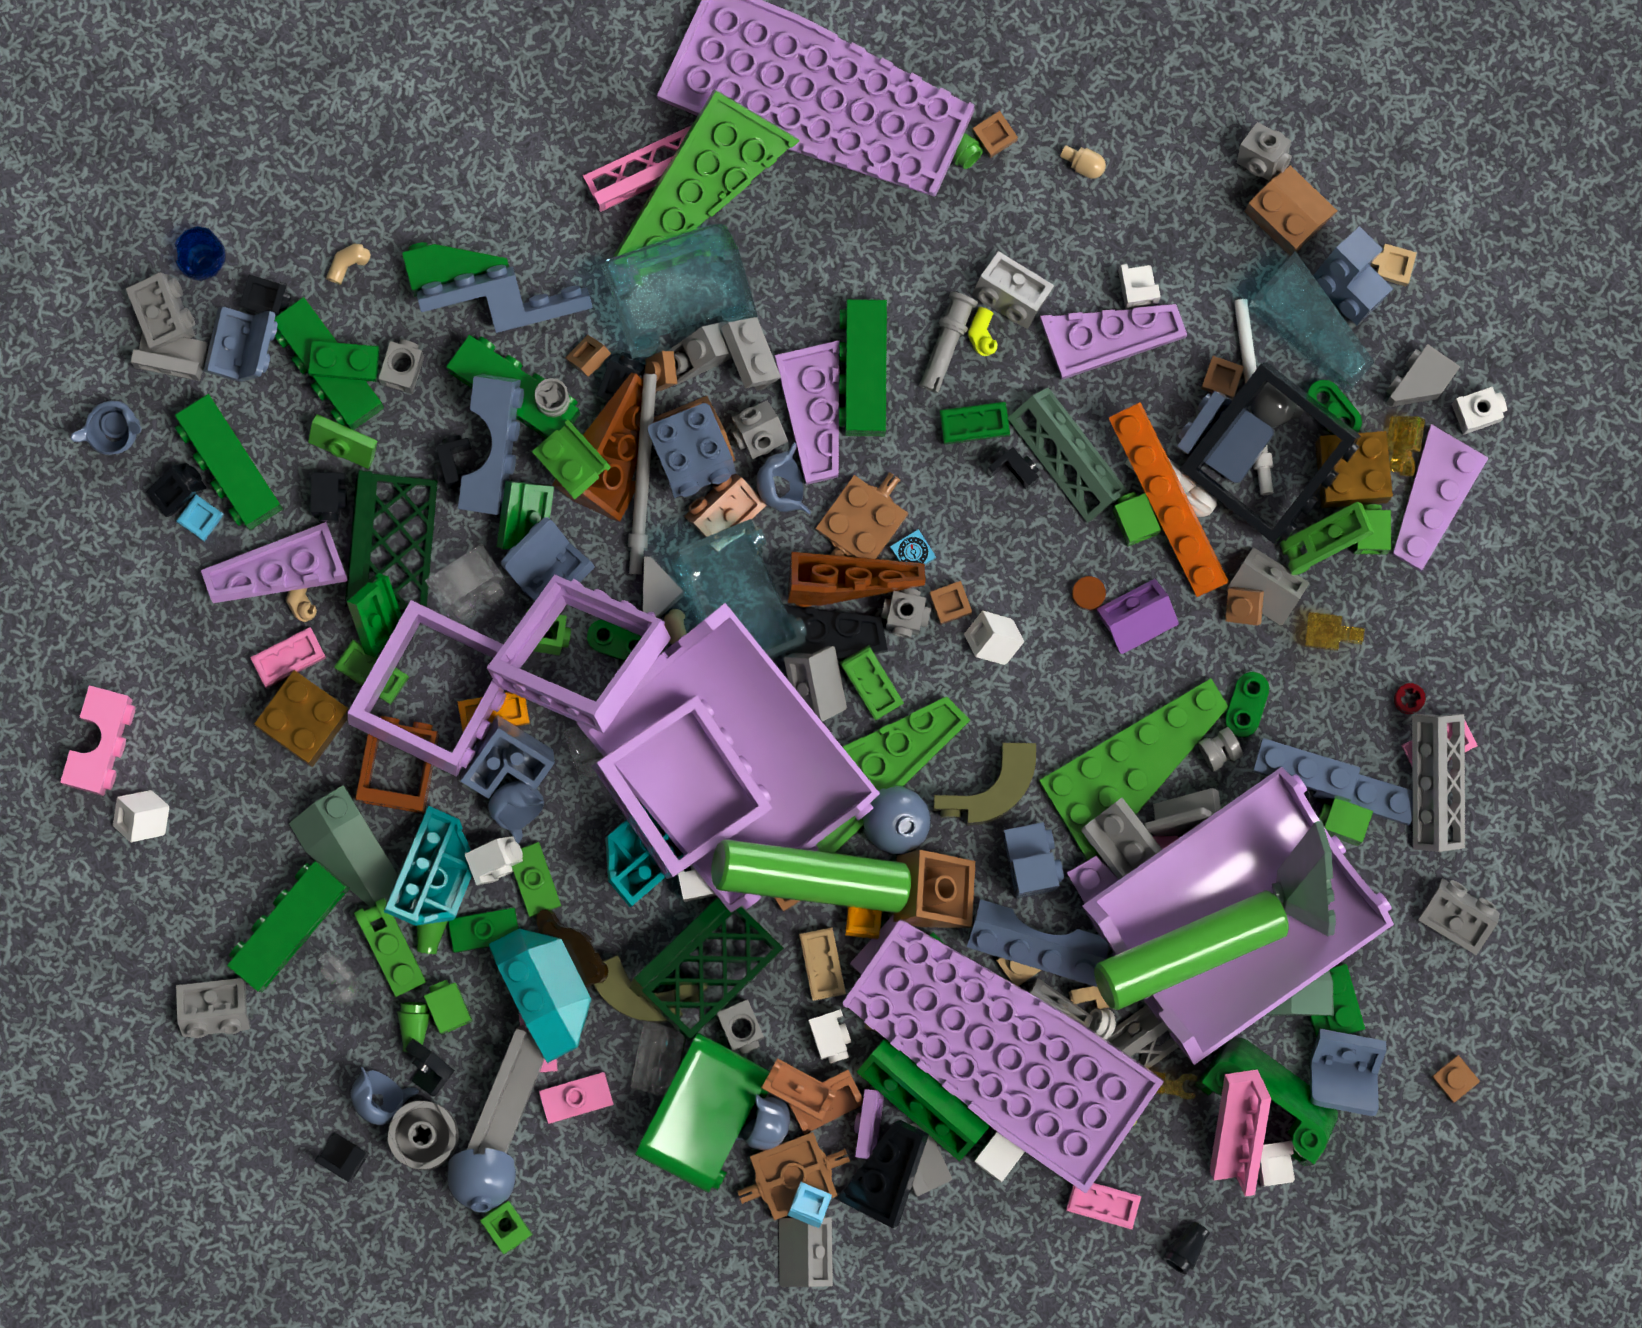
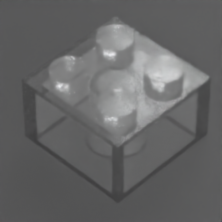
[425,544,508,624]

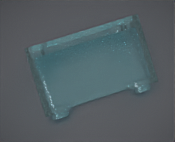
[601,224,758,359]
[671,519,807,660]

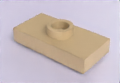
[799,928,846,1001]

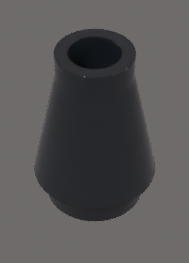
[1163,1222,1210,1274]

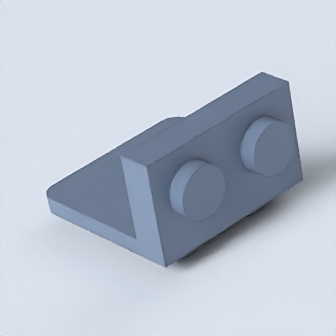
[203,306,278,382]
[1177,391,1274,483]
[648,403,736,498]
[501,517,595,602]
[1310,1029,1386,1116]

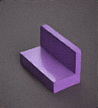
[1096,578,1178,654]

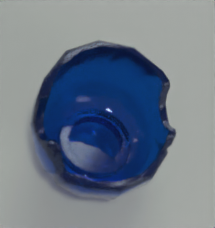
[175,226,226,281]

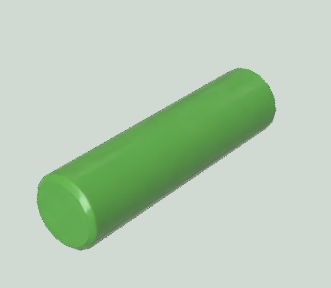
[711,839,911,913]
[1094,890,1289,1011]

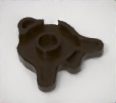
[536,910,609,987]

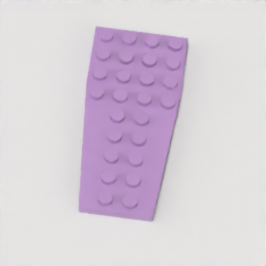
[657,0,975,196]
[843,920,1164,1193]

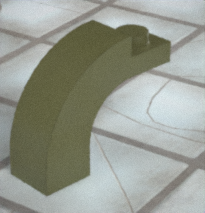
[933,743,1036,826]
[594,955,708,1023]

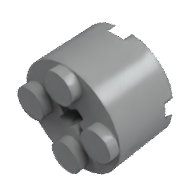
[388,1101,459,1170]

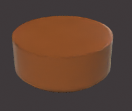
[1072,576,1106,611]

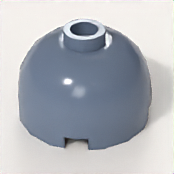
[862,786,931,854]
[447,1148,516,1212]

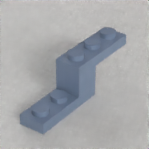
[416,265,593,333]
[1252,738,1413,826]

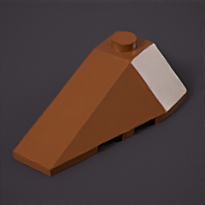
[552,373,643,522]
[788,552,926,607]

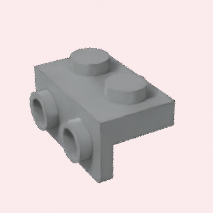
[721,317,781,390]

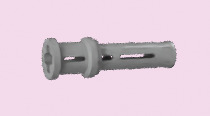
[919,291,978,393]

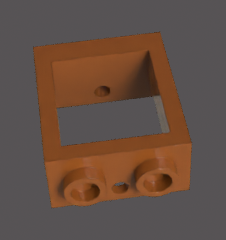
[356,716,440,814]

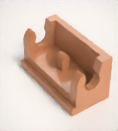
[761,1058,837,1121]
[789,1070,863,1135]

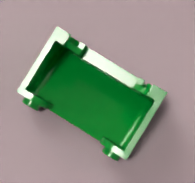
[635,1033,770,1193]
[1194,1038,1338,1166]

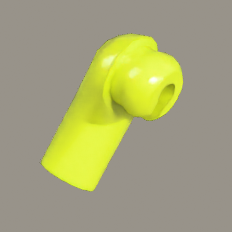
[968,307,998,356]

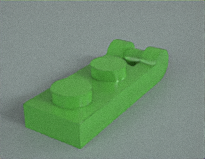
[1280,501,1374,575]
[354,897,427,997]

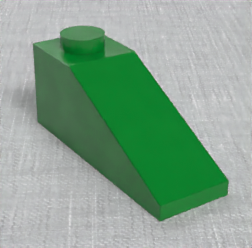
[402,242,509,297]

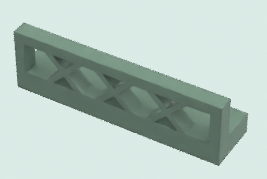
[1008,387,1129,523]

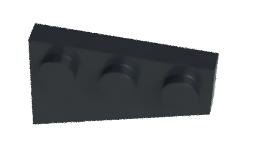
[776,603,888,661]
[836,1120,929,1228]

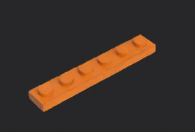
[1109,402,1229,597]

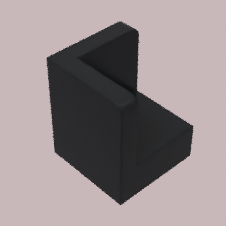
[314,1133,370,1183]

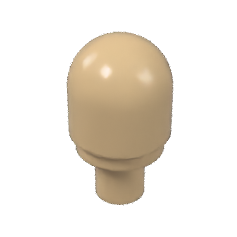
[1060,145,1106,179]

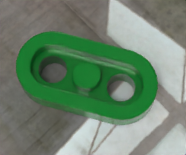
[1307,380,1362,435]
[587,619,642,662]
[1225,672,1269,738]

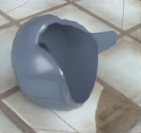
[71,400,142,455]
[756,443,811,515]
[488,780,544,844]
[350,1067,419,1125]
[736,1094,790,1150]

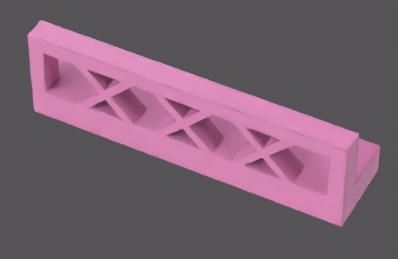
[583,125,692,212]
[1210,1069,1271,1197]

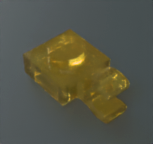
[1387,416,1425,476]
[1305,612,1365,651]
[1152,1071,1197,1100]

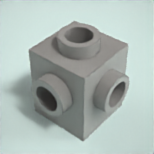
[1237,122,1292,181]
[732,400,788,459]
[881,588,931,638]

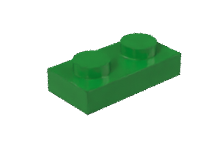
[308,341,380,382]

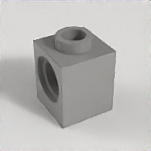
[378,339,424,394]
[717,999,764,1055]

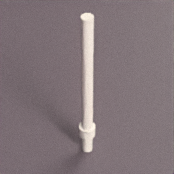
[1234,299,1274,495]

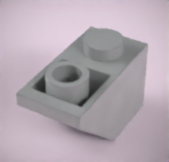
[668,321,732,386]
[1386,344,1460,407]

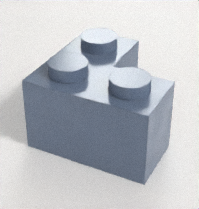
[1310,226,1394,326]
[460,715,555,799]
[1002,822,1064,899]

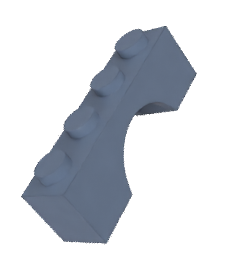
[458,374,524,515]
[967,899,1109,987]

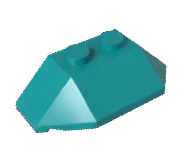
[384,805,472,926]
[605,806,684,907]
[489,929,591,1063]

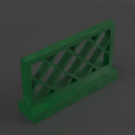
[344,470,438,611]
[629,898,784,1041]

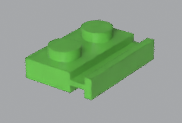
[532,420,611,499]

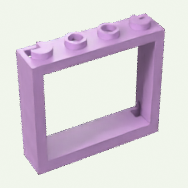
[487,575,671,733]
[347,600,521,777]
[591,696,773,879]

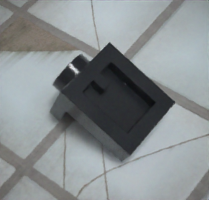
[597,352,646,401]
[146,463,207,517]
[405,1039,455,1097]

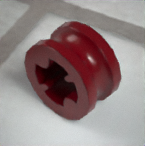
[1394,683,1426,714]

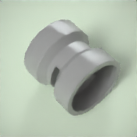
[535,378,570,417]
[1198,727,1243,772]

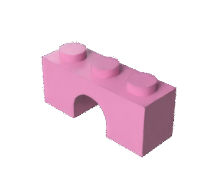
[60,685,135,796]

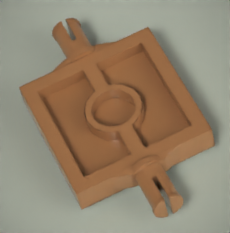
[815,472,909,559]
[737,1132,850,1221]

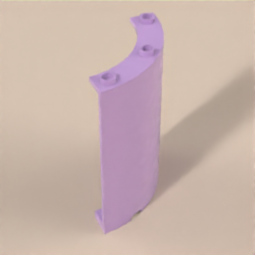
[577,603,880,912]
[1082,767,1394,1065]

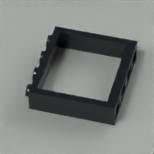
[1180,362,1361,544]

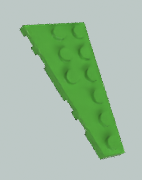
[612,89,800,278]
[1039,678,1229,860]
[816,696,970,853]

